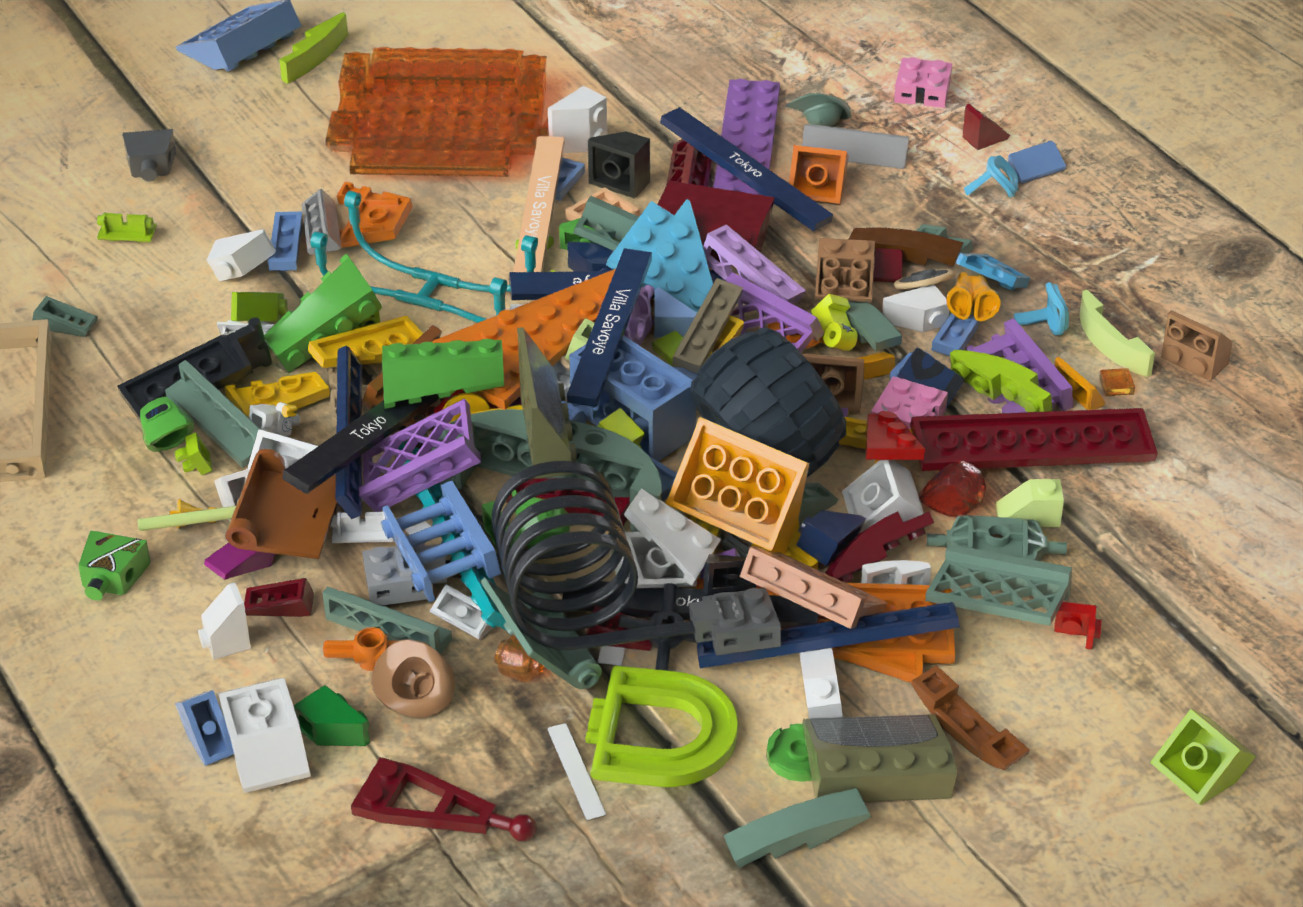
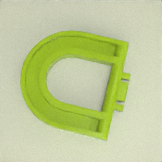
[585,666,738,787]

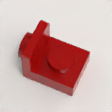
[1054,602,1102,650]

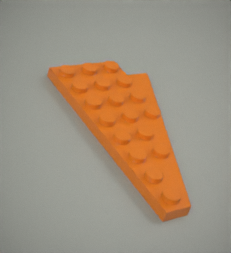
[432,269,616,410]

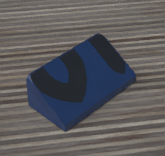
[897,348,964,407]

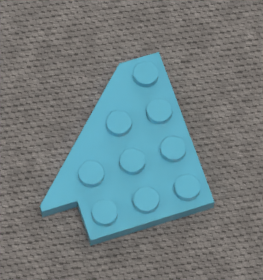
[606,199,713,313]

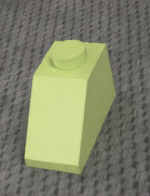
[995,479,1064,527]

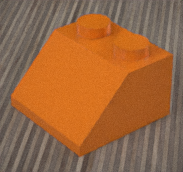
[789,145,849,204]

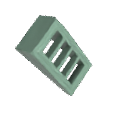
[32,296,98,337]

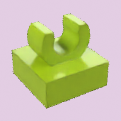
[175,432,213,475]

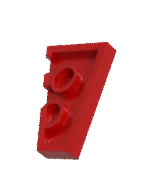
[865,411,925,460]

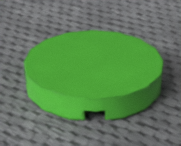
[766,723,812,782]

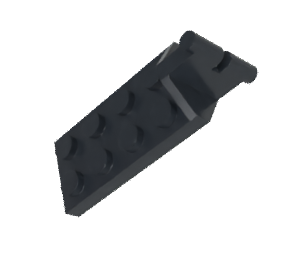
[117,317,272,423]

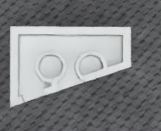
[624,488,721,585]

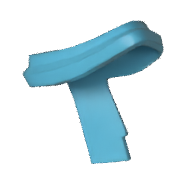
[964,155,1018,198]
[1014,282,1069,335]

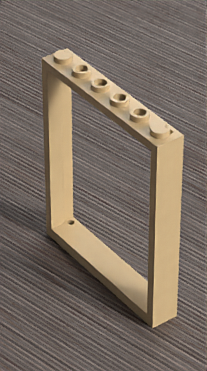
[0,319,52,482]

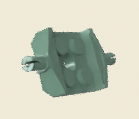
[927,515,1067,561]

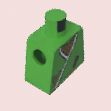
[79,530,151,601]

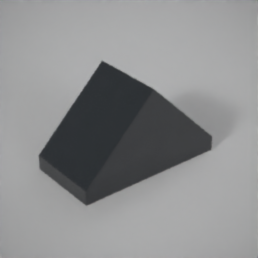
[703,554,756,595]

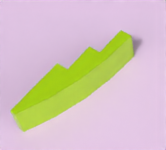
[279,12,348,84]

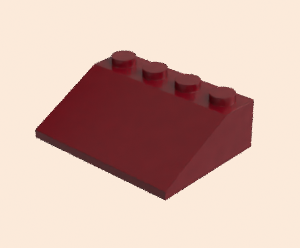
[657,181,775,266]

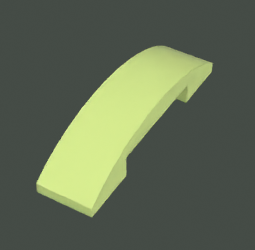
[1080,290,1155,377]

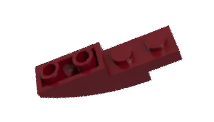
[825,511,934,583]

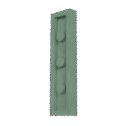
[573,195,639,251]
[165,360,261,468]
[322,586,452,654]

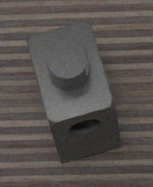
[122,129,176,182]

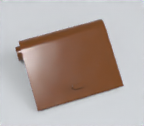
[225,449,338,559]

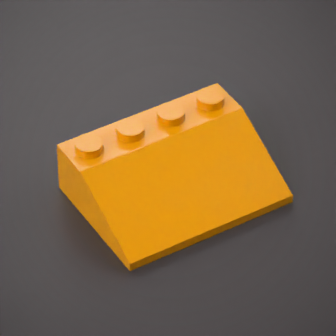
[665,417,809,553]

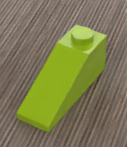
[231,291,288,321]

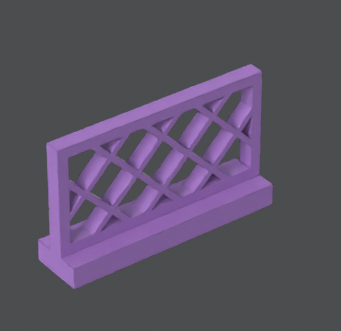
[725,272,824,352]
[359,399,481,512]

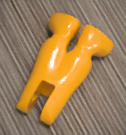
[946,272,1000,321]

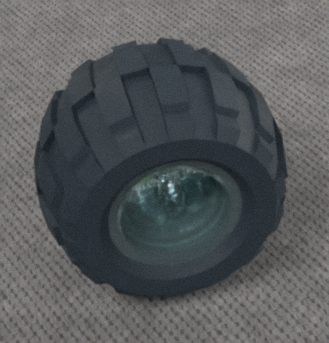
[691,327,847,477]

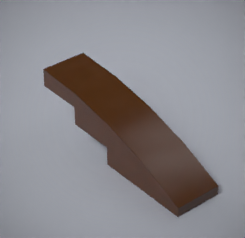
[849,227,963,267]

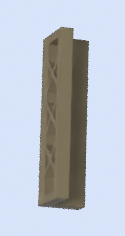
[672,278,743,373]

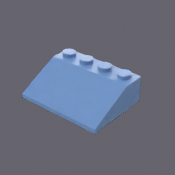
[175,0,301,71]

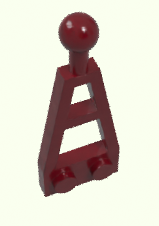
[351,757,537,842]

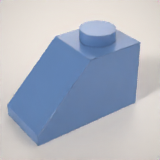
[175,690,234,766]

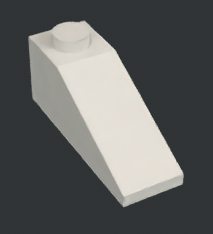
[800,648,843,718]

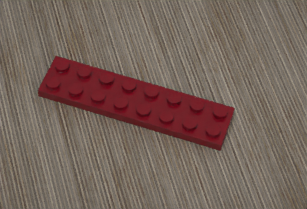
[910,408,1158,471]

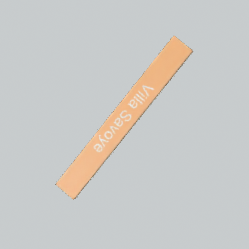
[513,136,565,272]

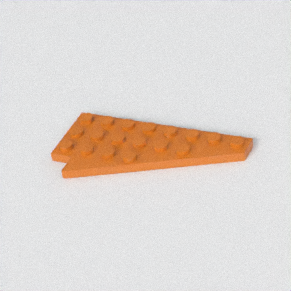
[696,579,955,683]

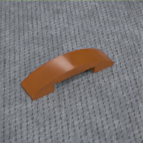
[912,665,1029,770]

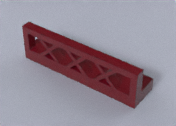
[666,139,712,187]

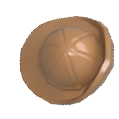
[371,639,455,718]

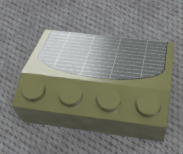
[517,327,577,479]
[802,714,957,802]

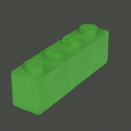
[264,254,383,373]
[382,339,504,409]

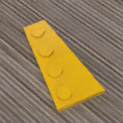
[308,315,423,368]

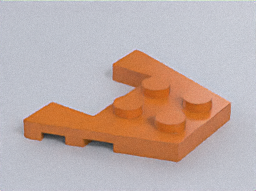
[336,182,413,248]

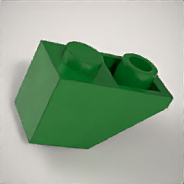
[294,685,370,746]

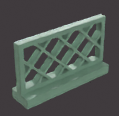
[926,544,1072,626]

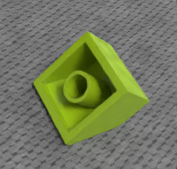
[1150,709,1256,805]

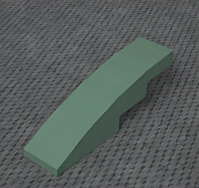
[846,301,902,352]
[723,788,871,868]

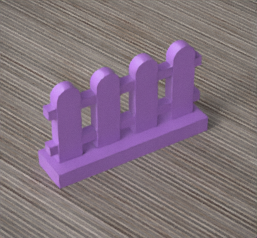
[965,318,1073,413]

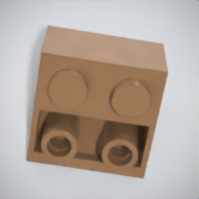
[1161,310,1233,381]

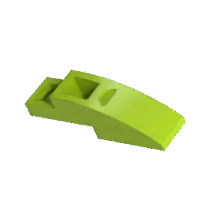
[950,350,1052,412]

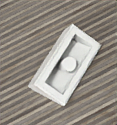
[429,585,493,640]

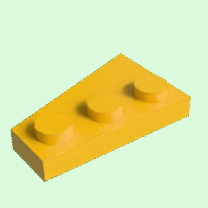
[225,372,330,418]

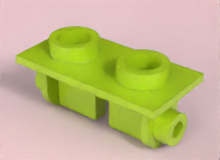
[97,212,157,242]

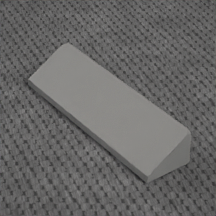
[802,124,909,169]
[302,188,342,255]

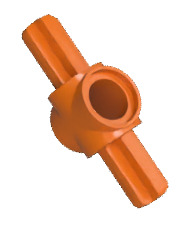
[323,627,399,671]

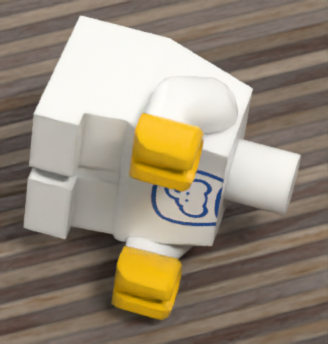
[249,402,300,438]

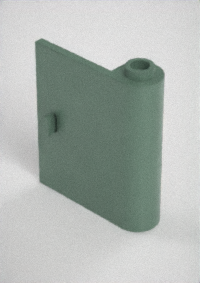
[480,577,602,689]

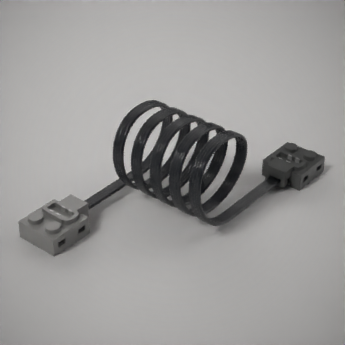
[362,461,781,656]

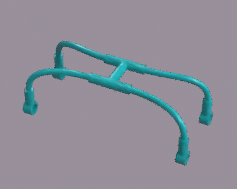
[310,191,538,323]

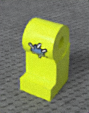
[811,294,858,351]

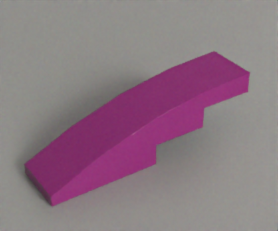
[204,515,316,580]

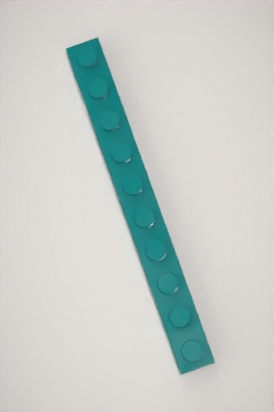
[395,441,507,631]

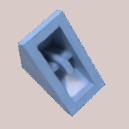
[654,287,697,338]

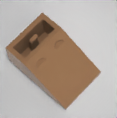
[815,238,875,302]

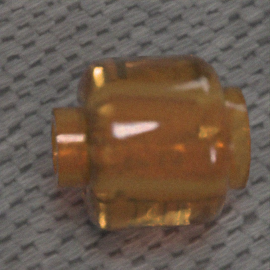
[494,635,544,683]

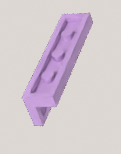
[703,225,806,304]

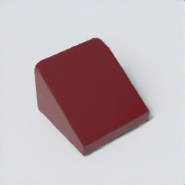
[873,248,903,282]

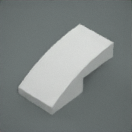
[861,560,931,585]

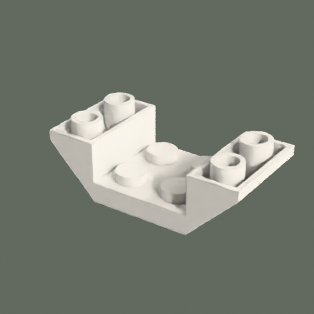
[216,678,311,793]

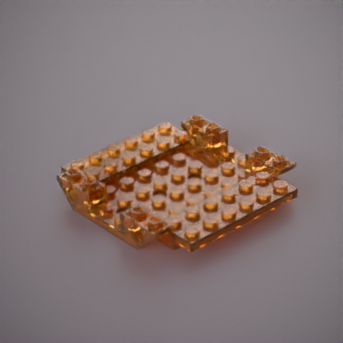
[325,47,547,177]

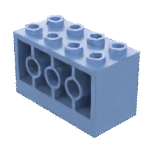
[569,336,696,462]

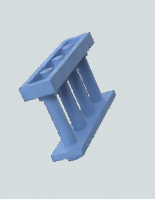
[381,481,501,602]

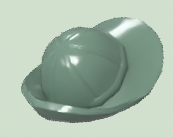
[786,94,851,127]

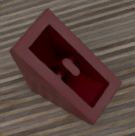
[962,103,1011,150]

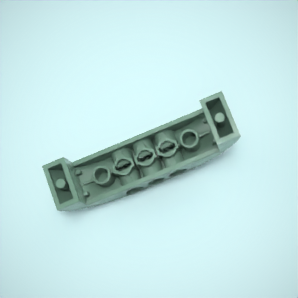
[431,409,662,532]

